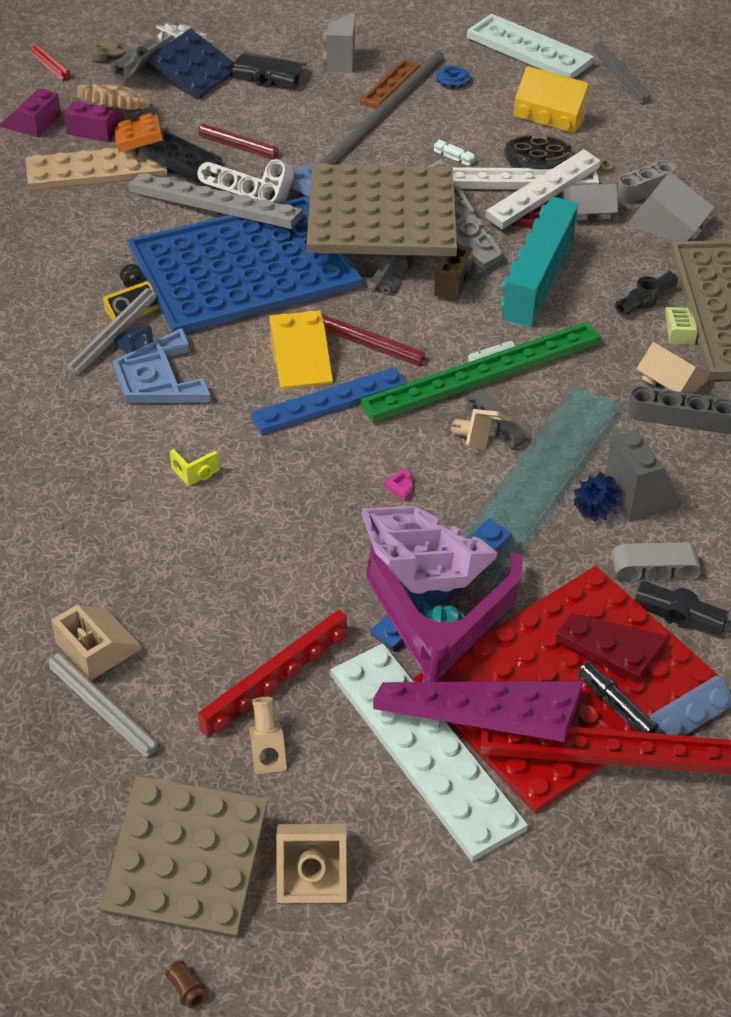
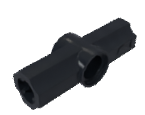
[634,581,729,636]

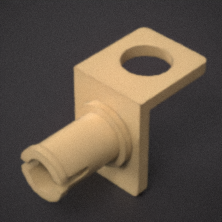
[451,409,513,451]
[249,697,287,775]

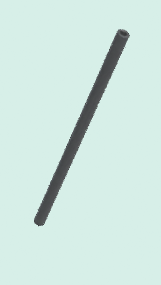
[319,51,444,165]

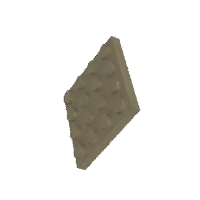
[100,776,268,937]

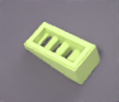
[665,307,698,345]

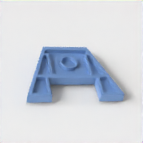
[113,328,211,403]

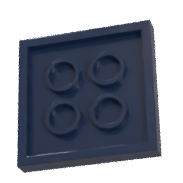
[149,28,235,100]

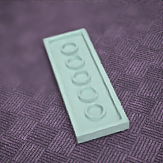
[467,14,594,78]

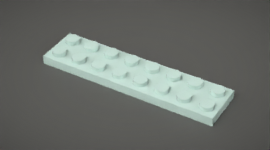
[330,643,528,862]

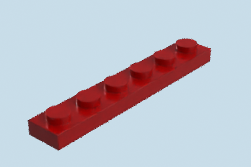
[198,609,347,738]

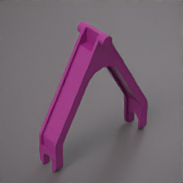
[366,543,523,682]

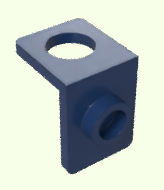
[114,325,153,354]

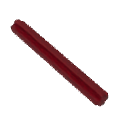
[321,313,425,366]

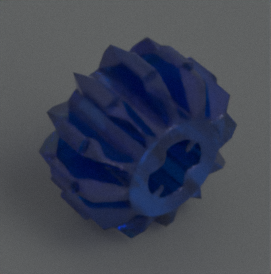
[573,472,623,522]

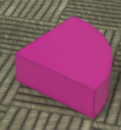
[385,468,413,502]

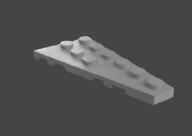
[428,159,502,271]

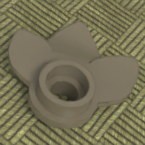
[86,40,126,61]
[597,159,632,185]

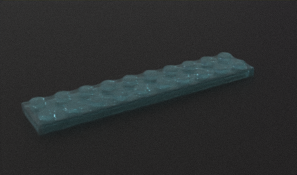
[462,386,622,585]

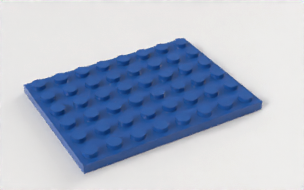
[127,196,362,333]

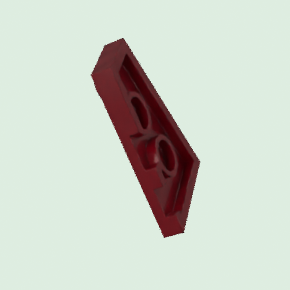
[555,613,668,684]

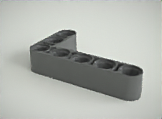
[628,386,731,435]

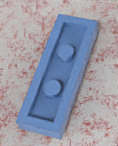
[649,676,731,736]

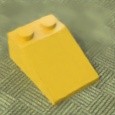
[269,311,333,390]

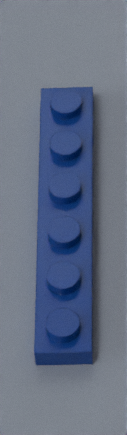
[251,367,407,436]
[371,518,512,652]

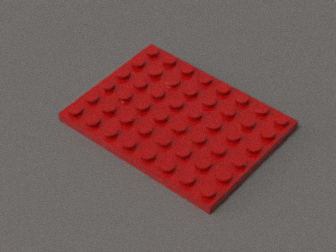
[412,566,719,814]

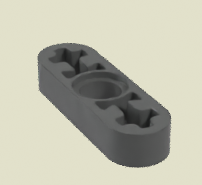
[467,389,525,448]

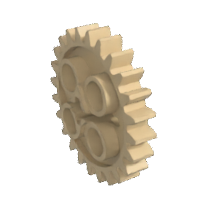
[77,83,150,110]

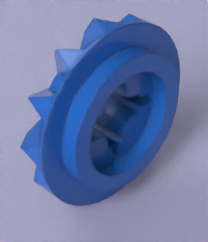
[436,65,470,89]

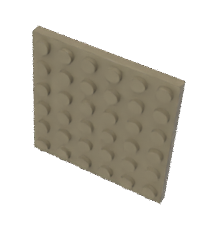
[307,163,457,256]

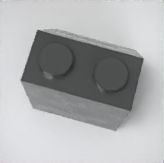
[604,430,680,521]

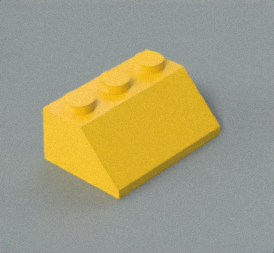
[514,66,589,133]

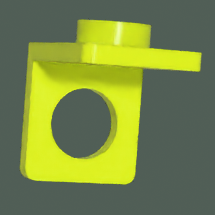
[170,449,220,486]

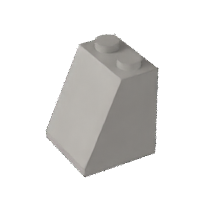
[627,171,714,242]

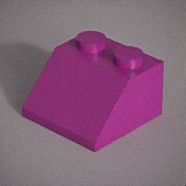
[0,88,61,137]
[64,101,125,142]

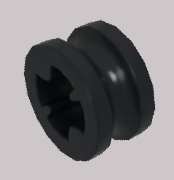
[120,264,145,288]

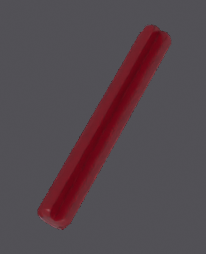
[198,124,279,160]

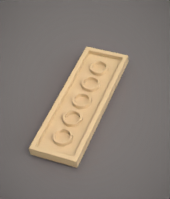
[26,146,168,190]

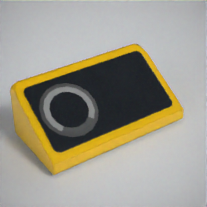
[103,281,160,321]

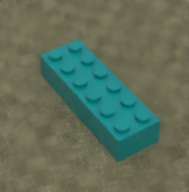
[500,196,579,328]

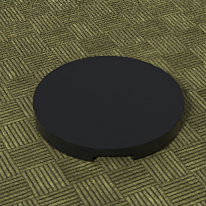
[504,135,572,169]

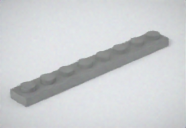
[129,173,303,229]

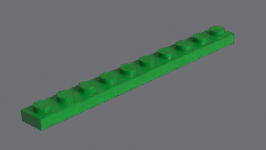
[360,322,601,423]

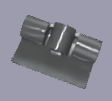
[111,35,174,80]

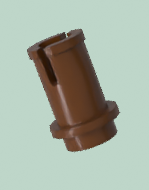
[165,960,207,1008]

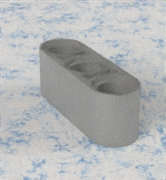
[617,160,676,204]
[612,542,701,582]

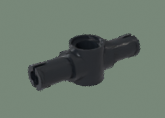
[615,271,678,316]

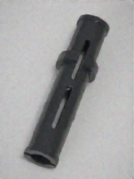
[577,661,659,733]

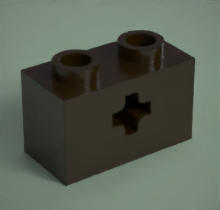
[434,245,473,300]

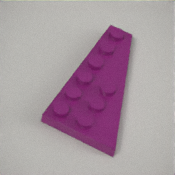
[373,681,583,742]

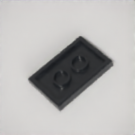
[140,130,222,183]

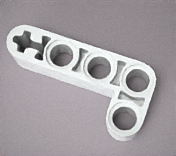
[198,160,294,203]

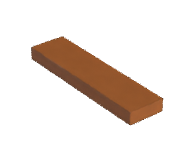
[360,59,421,109]

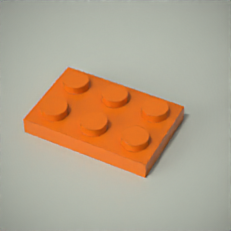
[114,114,163,153]

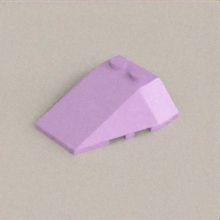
[362,506,497,594]

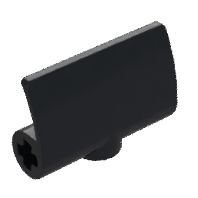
[233,52,307,90]

